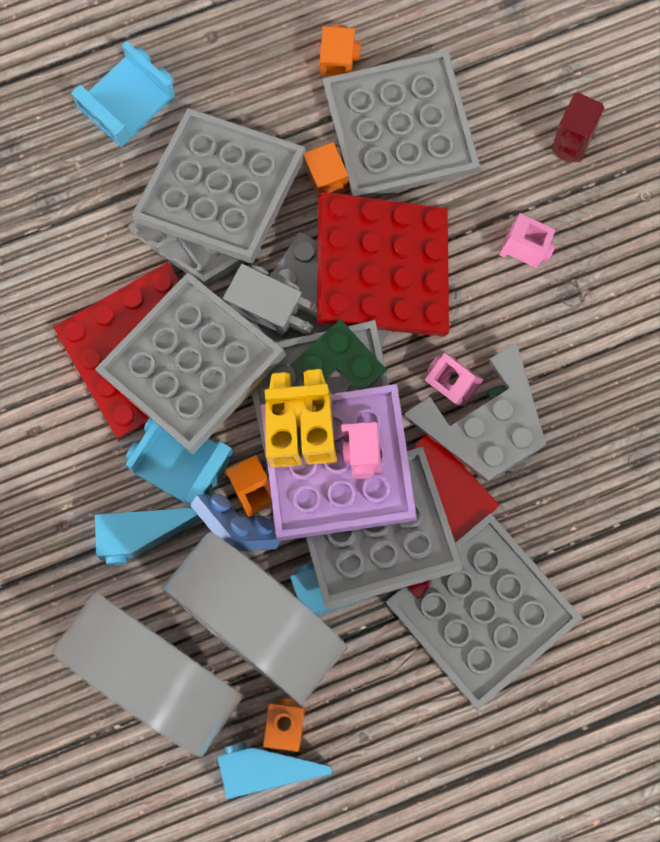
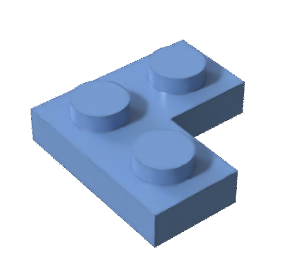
[190,494,281,552]

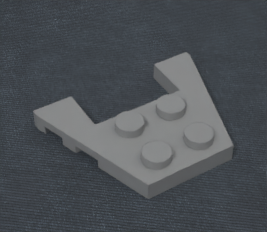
[128,222,262,287]
[404,343,546,483]

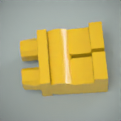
[265,369,338,468]

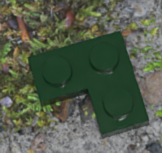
[290,319,387,390]

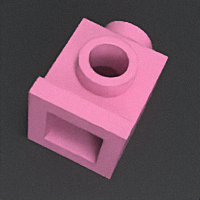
[499,213,555,268]
[425,353,484,407]
[341,422,382,479]

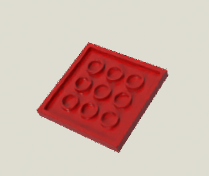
[317,192,449,337]
[53,262,180,441]

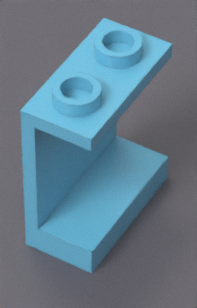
[71,41,175,147]
[125,418,234,508]

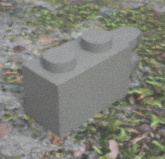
[223,263,317,337]

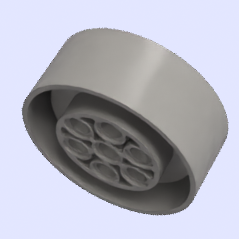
[161,532,347,706]
[51,591,244,758]

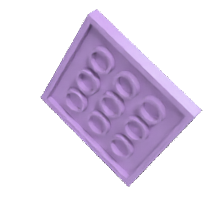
[261,384,417,541]

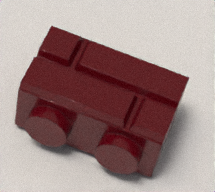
[552,93,605,163]

